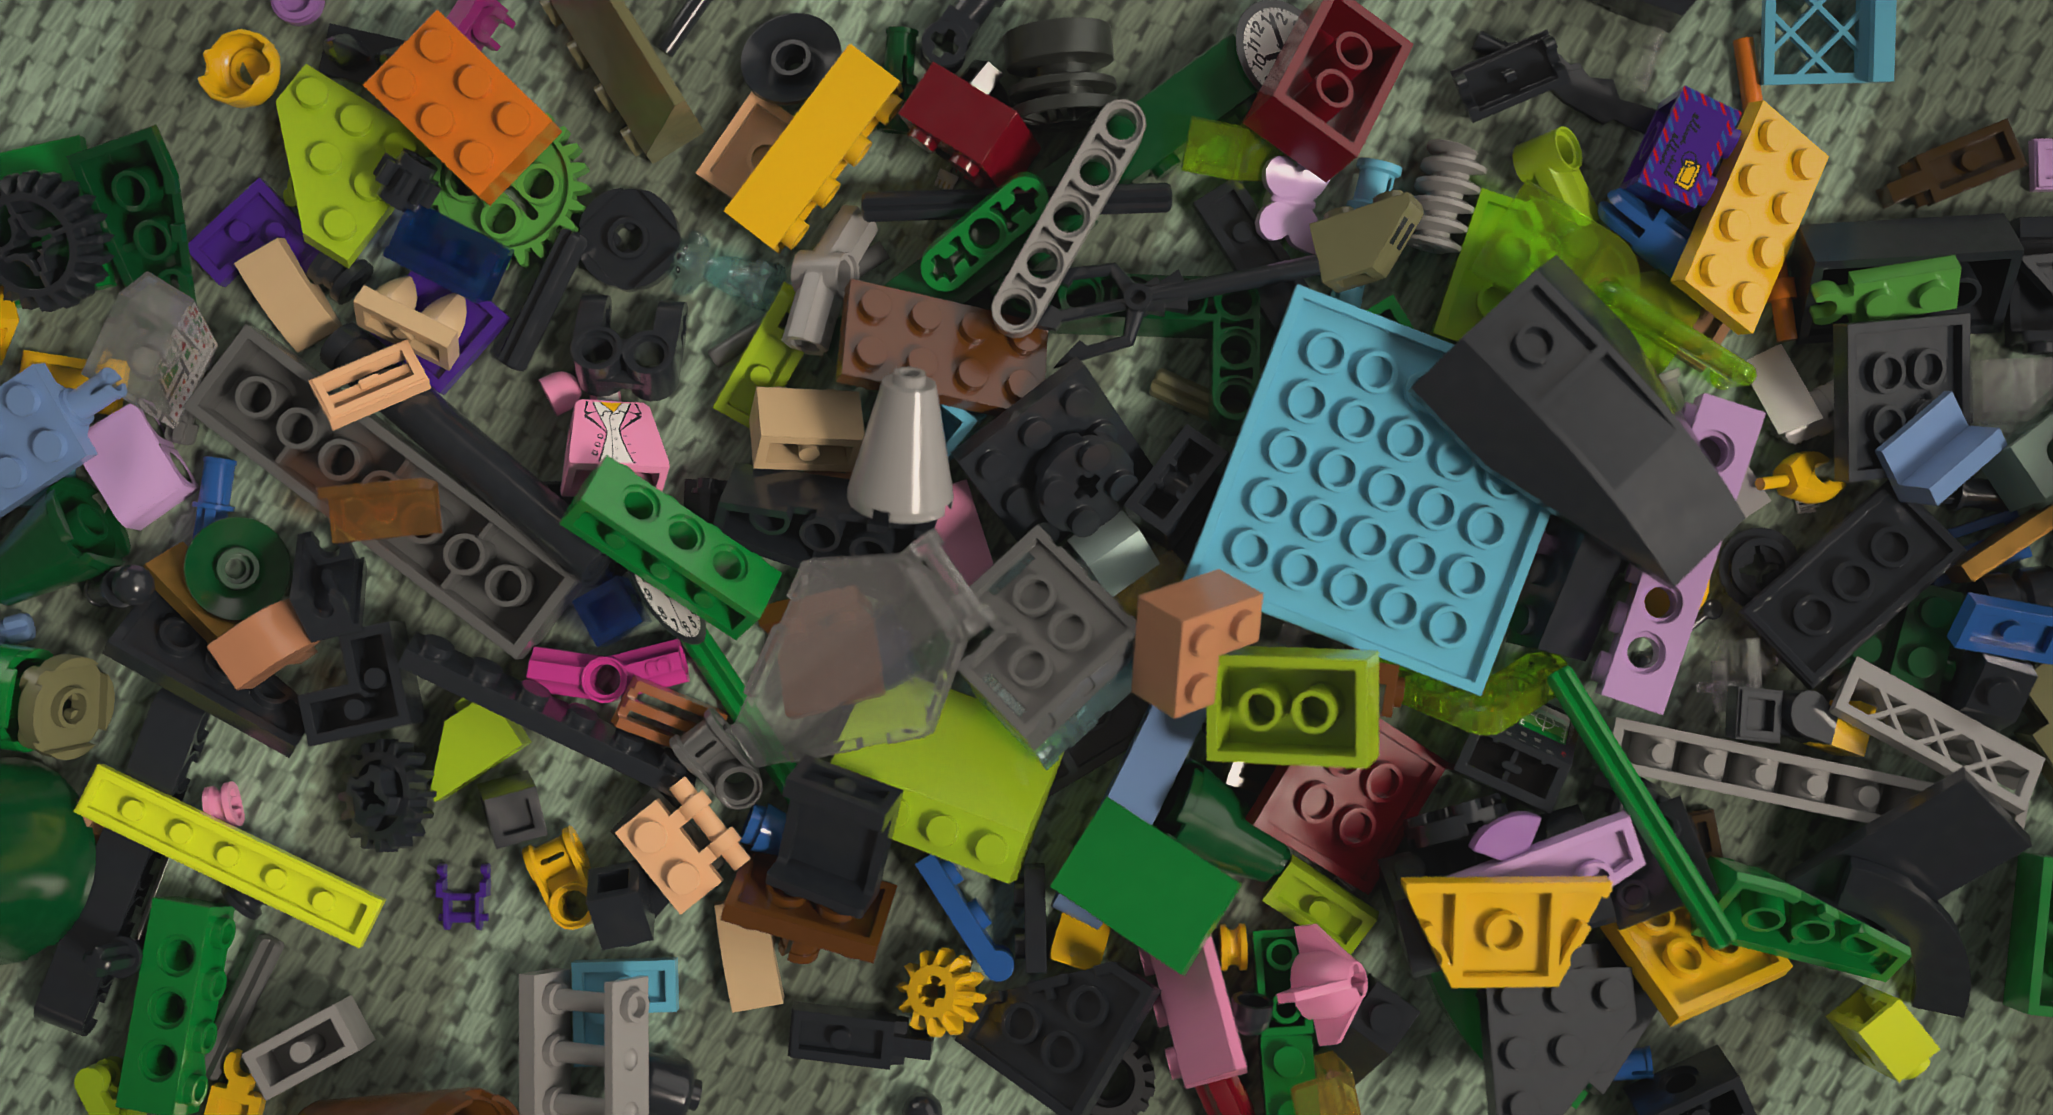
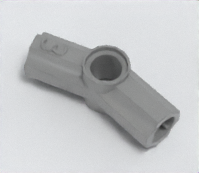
[782,205,878,356]

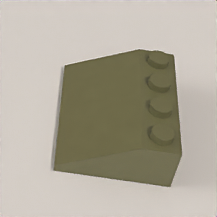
[539,0,705,164]

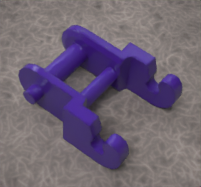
[436,863,491,930]

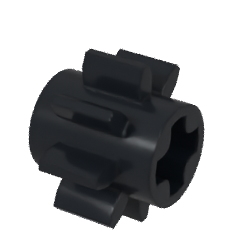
[372,148,442,214]

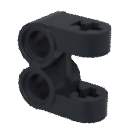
[571,293,688,402]

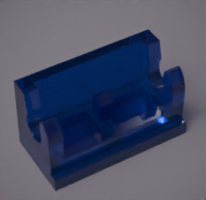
[382,204,515,303]

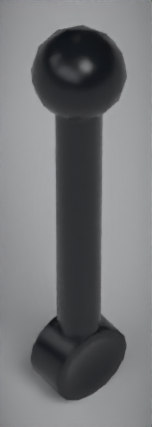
[1634,599,1723,668]

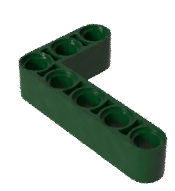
[1006,271,1260,436]

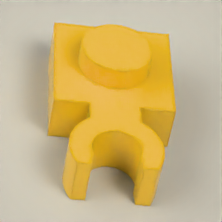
[204,1049,266,1115]

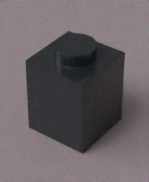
[586,860,655,950]

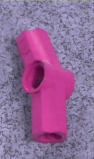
[526,638,690,703]

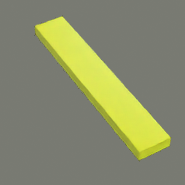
[73,764,386,948]

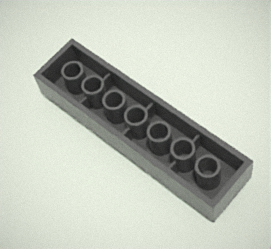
[183,324,584,659]

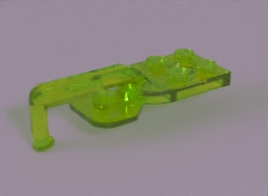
[1468,179,1757,390]

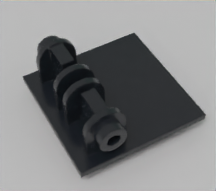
[1610,796,1720,930]

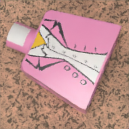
[561,391,670,497]

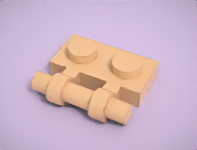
[615,776,751,915]

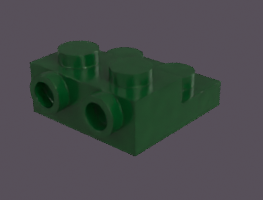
[1836,585,1965,694]

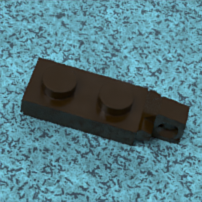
[1875,118,2027,209]

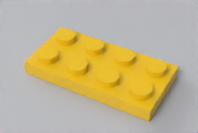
[1670,100,1829,335]

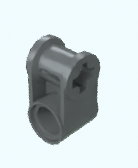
[669,707,763,810]

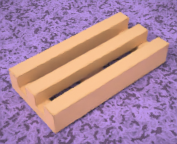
[308,339,431,431]

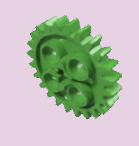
[425,113,592,270]

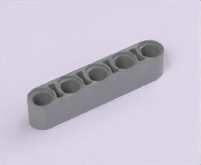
[992,99,1146,338]

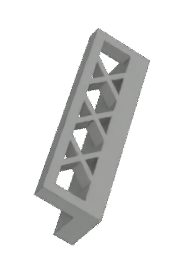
[1828,656,2046,815]

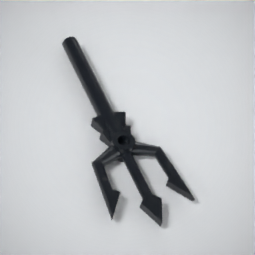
[1023,255,1320,369]

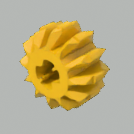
[896,948,987,1038]

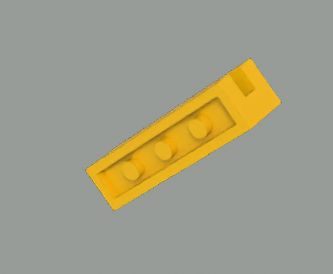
[723,43,904,254]

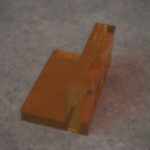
[316,478,443,544]

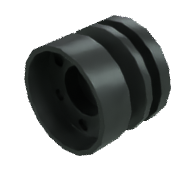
[1003,17,1117,132]

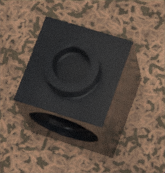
[477,770,548,849]

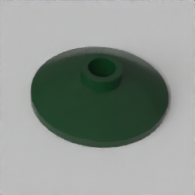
[183,517,291,620]

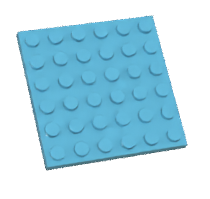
[1182,284,1551,696]

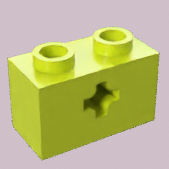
[1825,984,1940,1083]

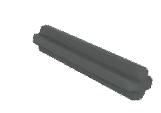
[205,933,284,1080]

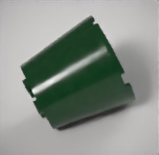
[0,757,96,965]

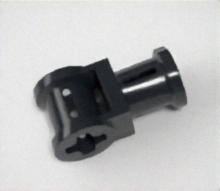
[920,0,1006,74]

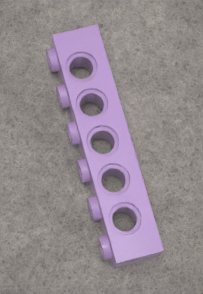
[1591,393,1766,715]

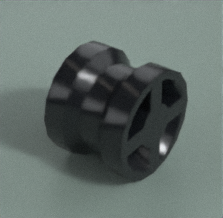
[306,252,374,305]

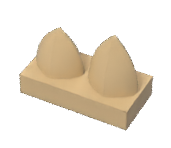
[353,276,467,371]

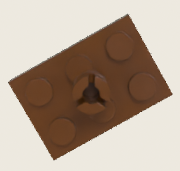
[721,845,897,964]

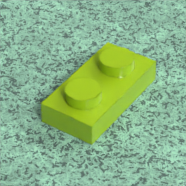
[1262,855,1379,955]

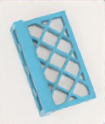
[1760,0,1897,86]

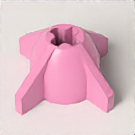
[1277,923,1368,1046]

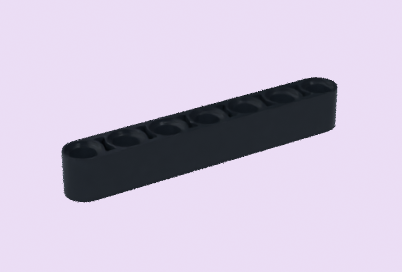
[33,687,211,1037]

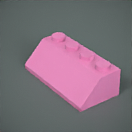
[1138,935,1247,1089]

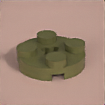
[18,654,115,760]

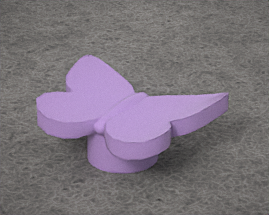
[1255,156,1330,255]

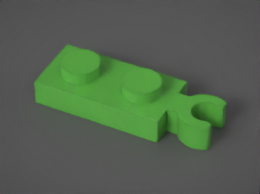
[1809,255,1961,325]

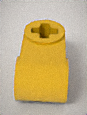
[522,825,593,930]

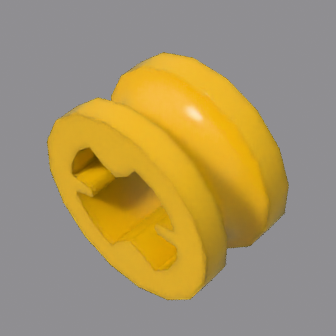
[1218,923,1248,971]

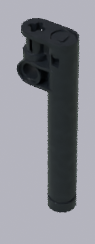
[320,322,628,586]

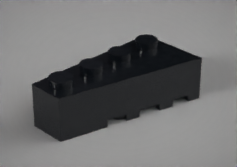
[713,463,938,606]
[1506,513,1628,662]

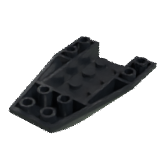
[1408,255,1746,590]

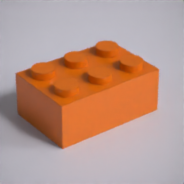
[363,9,562,206]

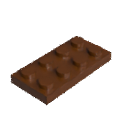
[836,279,1048,416]

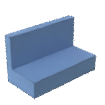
[1875,391,2007,506]

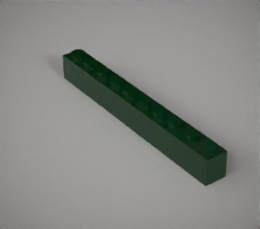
[826,33,1259,391]

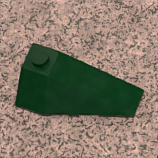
[66,124,197,350]

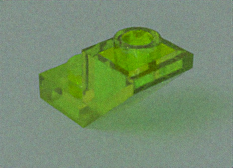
[1181,116,1285,181]

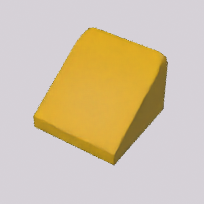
[1048,912,1111,970]

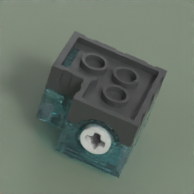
[955,524,1137,771]

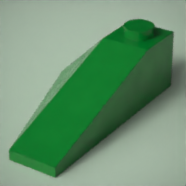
[1690,855,1912,982]

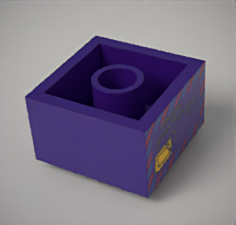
[1619,85,1742,218]

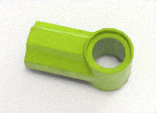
[1512,126,1600,236]

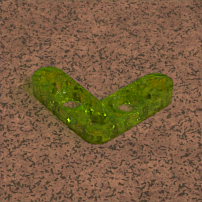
[1379,652,1567,735]

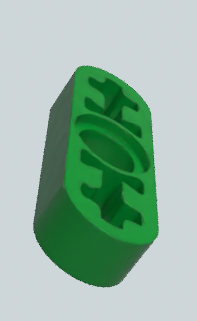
[921,172,1048,291]

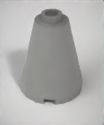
[847,367,954,523]

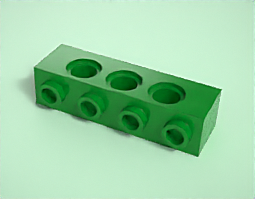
[559,455,782,641]
[115,896,236,1115]

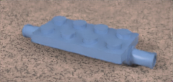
[0,363,127,518]

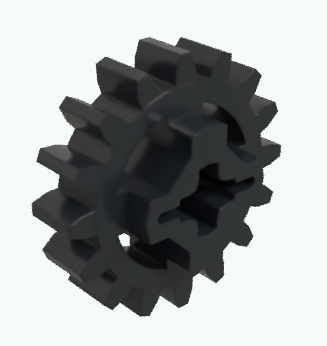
[338,739,437,852]

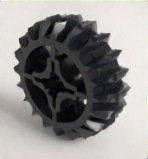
[0,169,115,312]

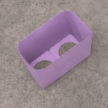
[83,402,200,530]

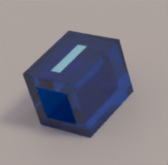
[571,576,652,647]

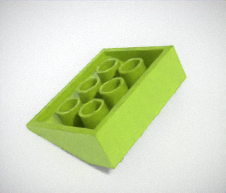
[831,663,1071,884]

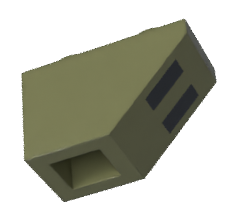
[1309,190,1424,293]

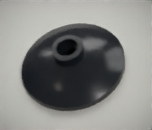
[741,13,842,105]

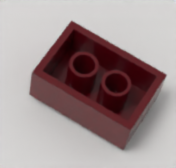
[1243,0,1414,183]

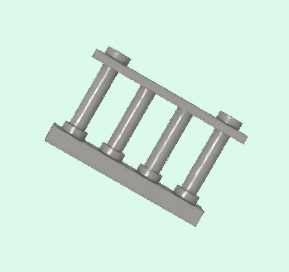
[519,968,649,1115]

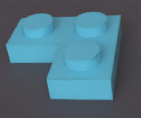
[571,957,679,1067]

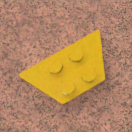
[1401,876,1612,988]

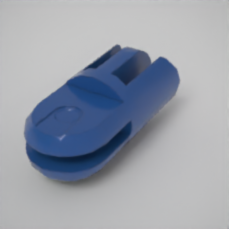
[1598,188,1692,278]

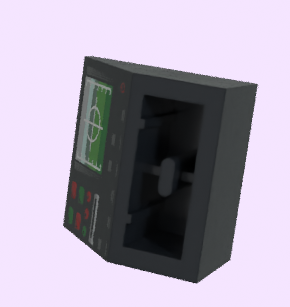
[1445,676,1578,813]

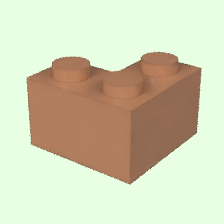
[1131,569,1263,719]

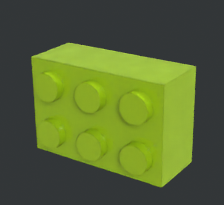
[1206,646,1379,769]

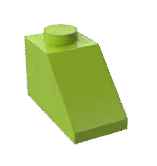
[430,698,532,802]

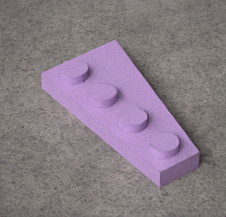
[1446,811,1646,887]

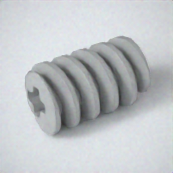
[1406,139,1488,254]

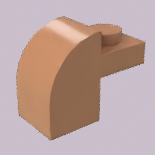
[207,598,322,690]

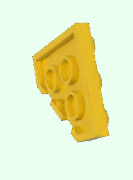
[1600,907,1793,1027]

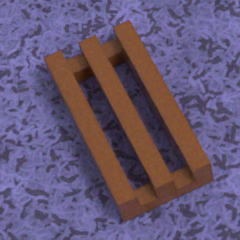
[611,675,728,748]

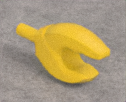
[1755,451,1846,504]

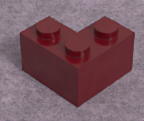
[898,62,1041,189]

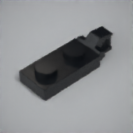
[788,1001,934,1070]

